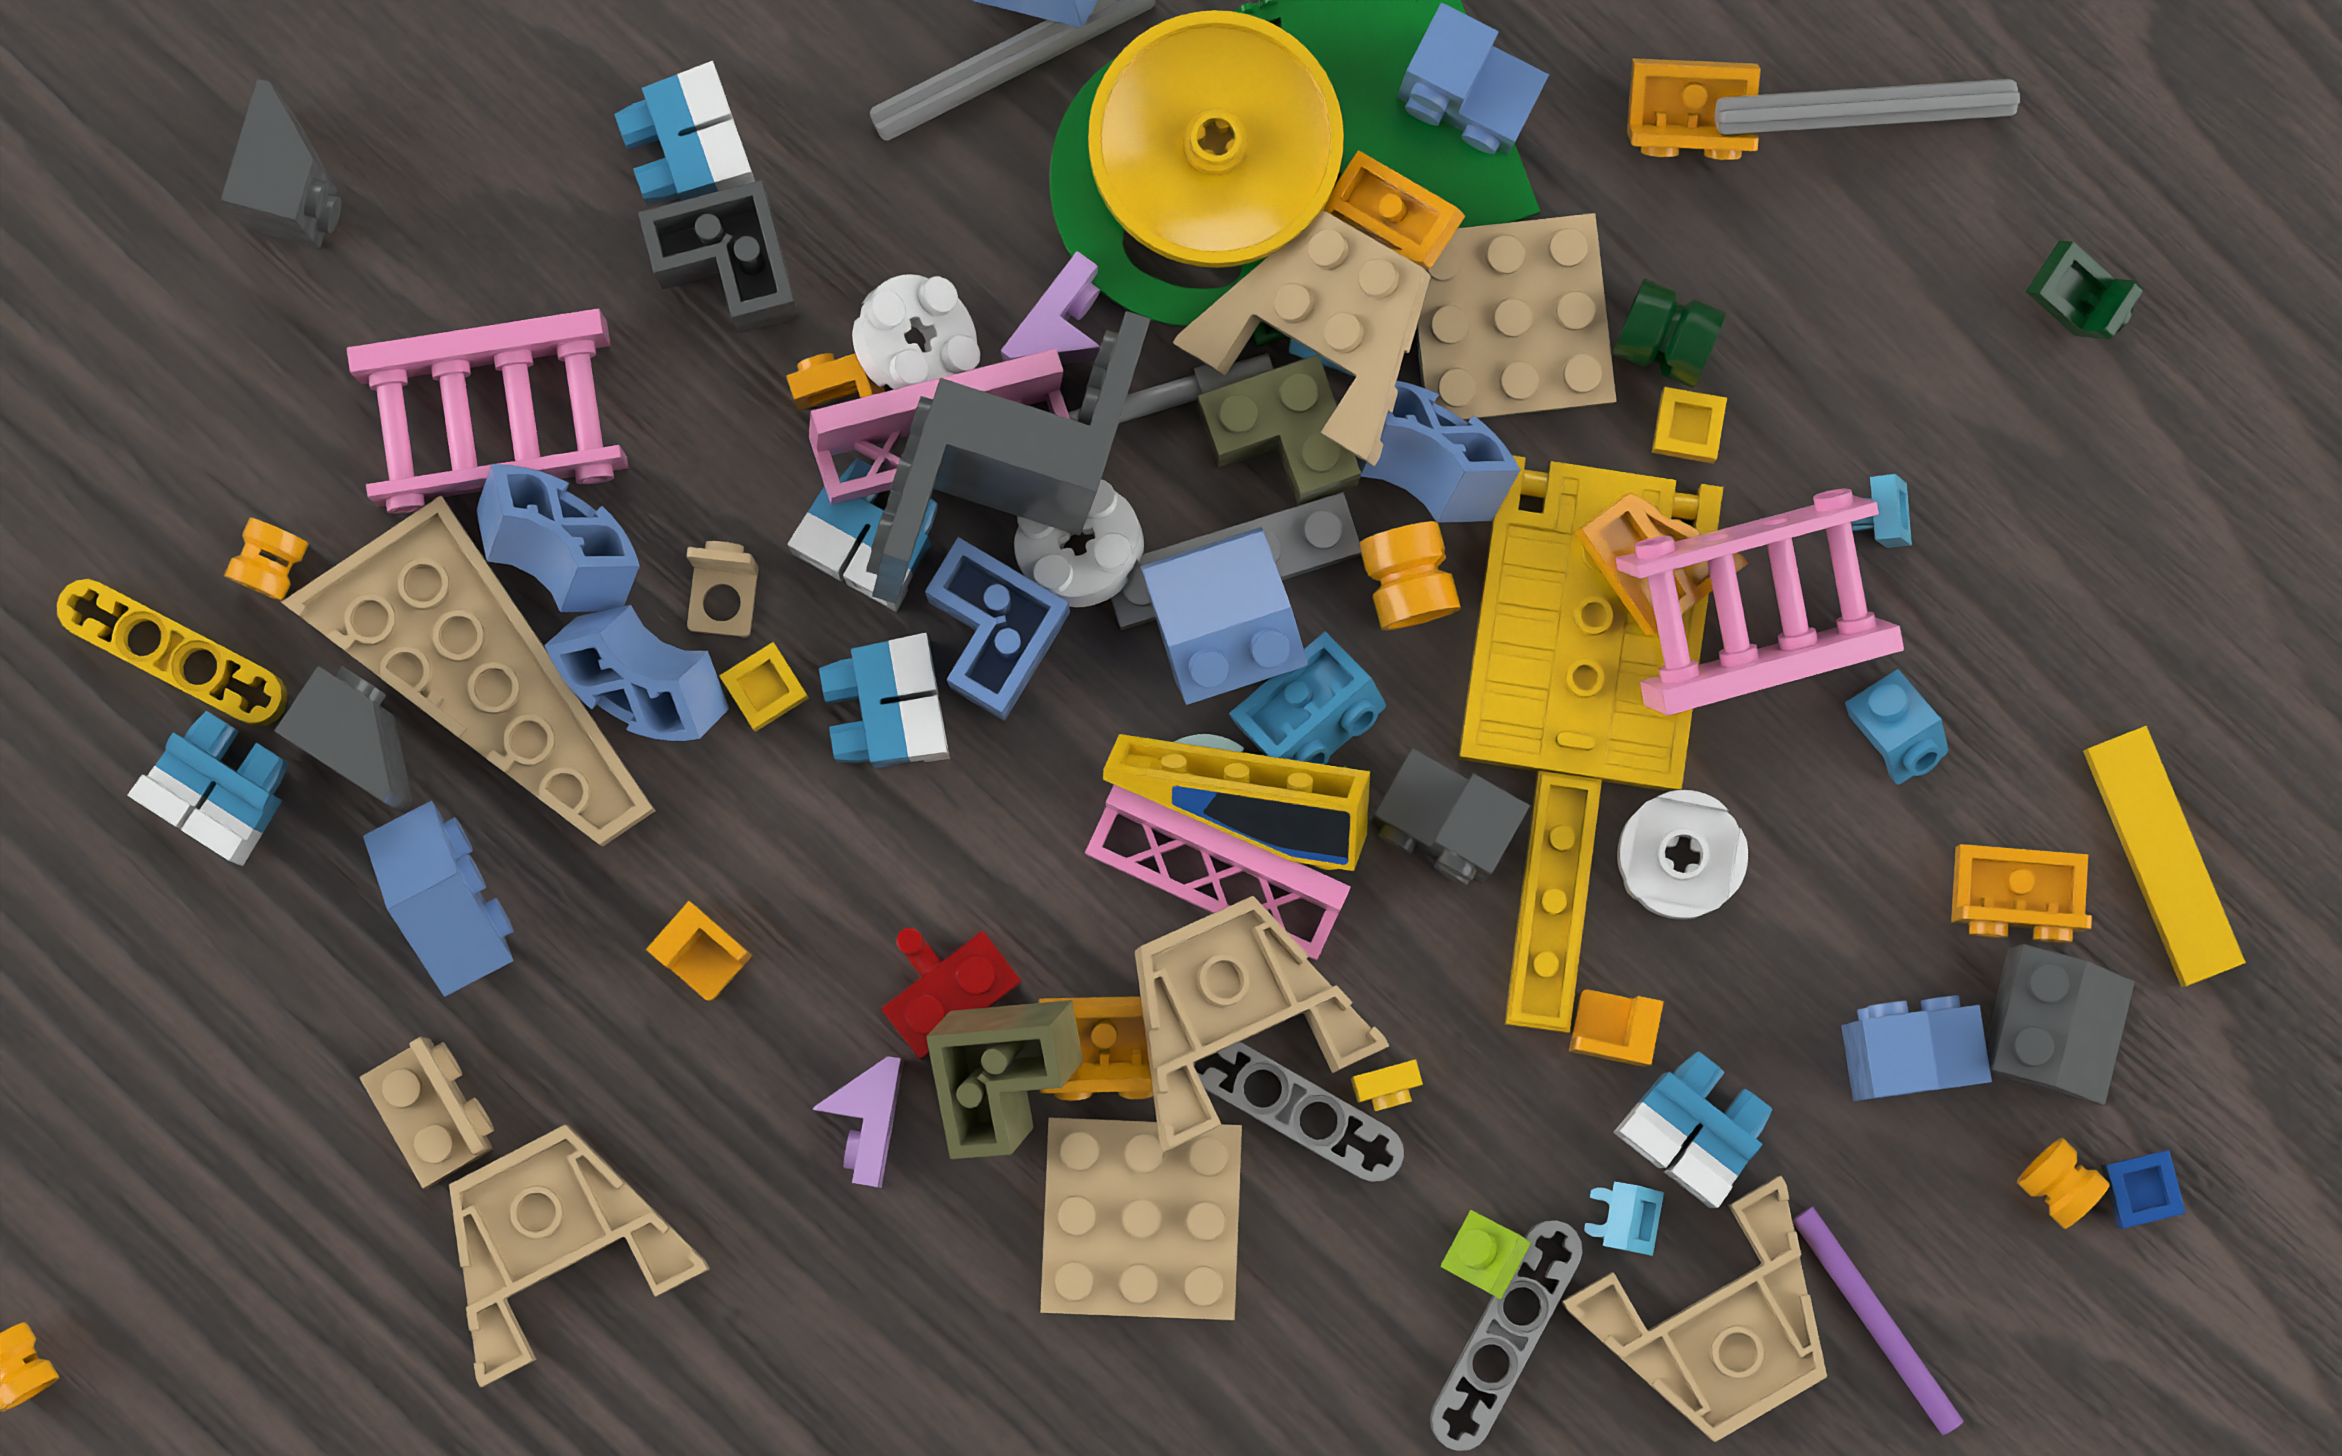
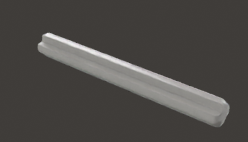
[870,0,1156,140]
[1714,79,2020,135]

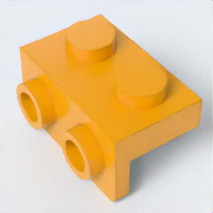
[1627,58,1761,160]
[1951,844,2092,943]
[1039,997,1154,1101]

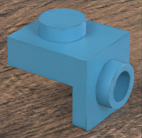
[1845,669,1949,785]

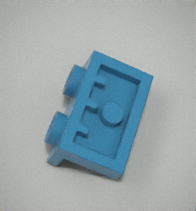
[1229,631,1386,765]

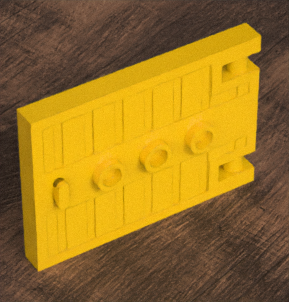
[1458,455,1724,792]

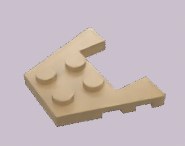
[1173,210,1431,466]
[1135,896,1389,1152]
[449,1125,710,1388]
[1561,1176,1827,1442]

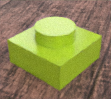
[1440,1210,1532,1300]

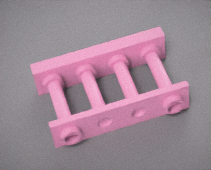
[347,308,629,514]
[1615,489,1904,715]

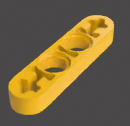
[57,579,288,727]

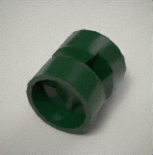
[1612,278,1726,388]

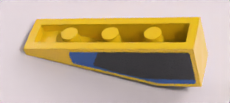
[1103,734,1370,871]

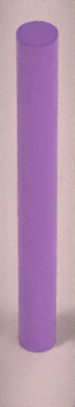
[1792,1206,1963,1435]

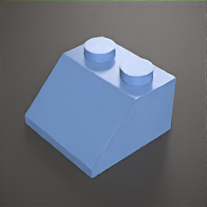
[1140,527,1308,705]

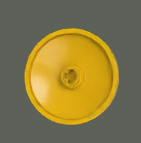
[1088,10,1344,268]

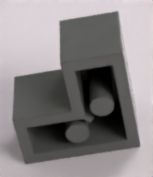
[638,180,800,333]
[1371,748,1530,886]

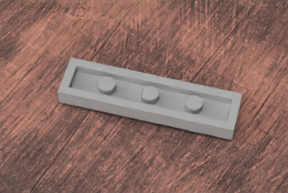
[1110,492,1361,631]

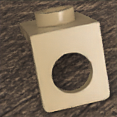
[686,541,759,638]

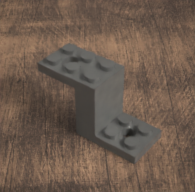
[866,311,1150,604]

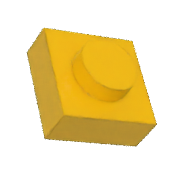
[1651,387,1727,464]
[719,642,809,732]
[1351,1059,1423,1111]

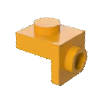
[786,353,885,411]

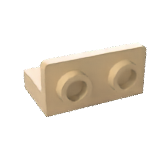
[359,1036,494,1189]

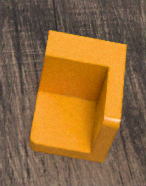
[646,901,753,1001]
[1569,989,1664,1067]

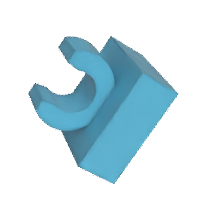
[1851,474,1912,548]
[1584,1181,1664,1256]

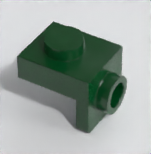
[2025,241,2143,339]

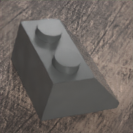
[221,79,341,249]
[275,666,413,814]
[1985,944,2135,1106]

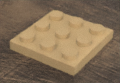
[1416,213,1616,420]
[1040,1118,1242,1320]

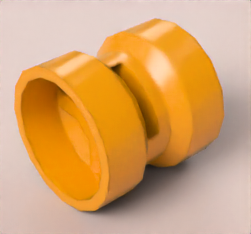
[224,518,309,601]
[2017,1138,2110,1229]
[0,1322,59,1412]

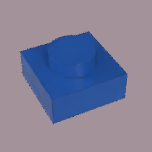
[2101,1150,2186,1229]

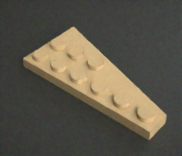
[281,495,655,847]

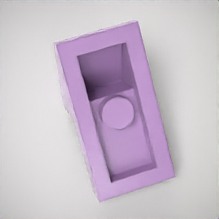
[1001,251,1100,365]
[813,1056,904,1188]

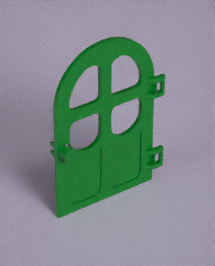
[1049,0,1540,347]

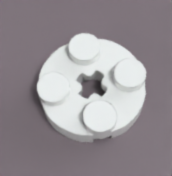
[852,274,981,390]
[1014,480,1144,607]
[1617,790,1748,919]

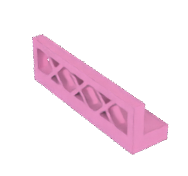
[809,349,1070,505]
[1085,785,1351,961]

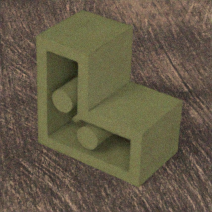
[1197,355,1361,506]
[926,1000,1083,1159]

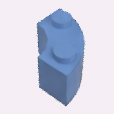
[1355,380,1520,523]
[476,464,640,612]
[544,605,729,741]

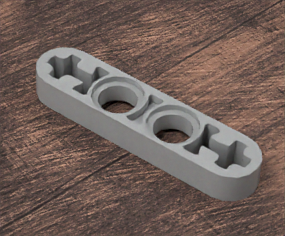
[1193,1042,1404,1182]
[1430,1220,1583,1451]

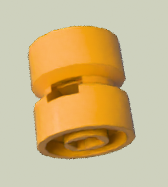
[1359,521,1461,631]

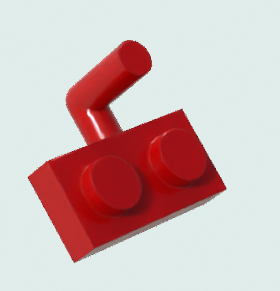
[881,928,1022,1060]

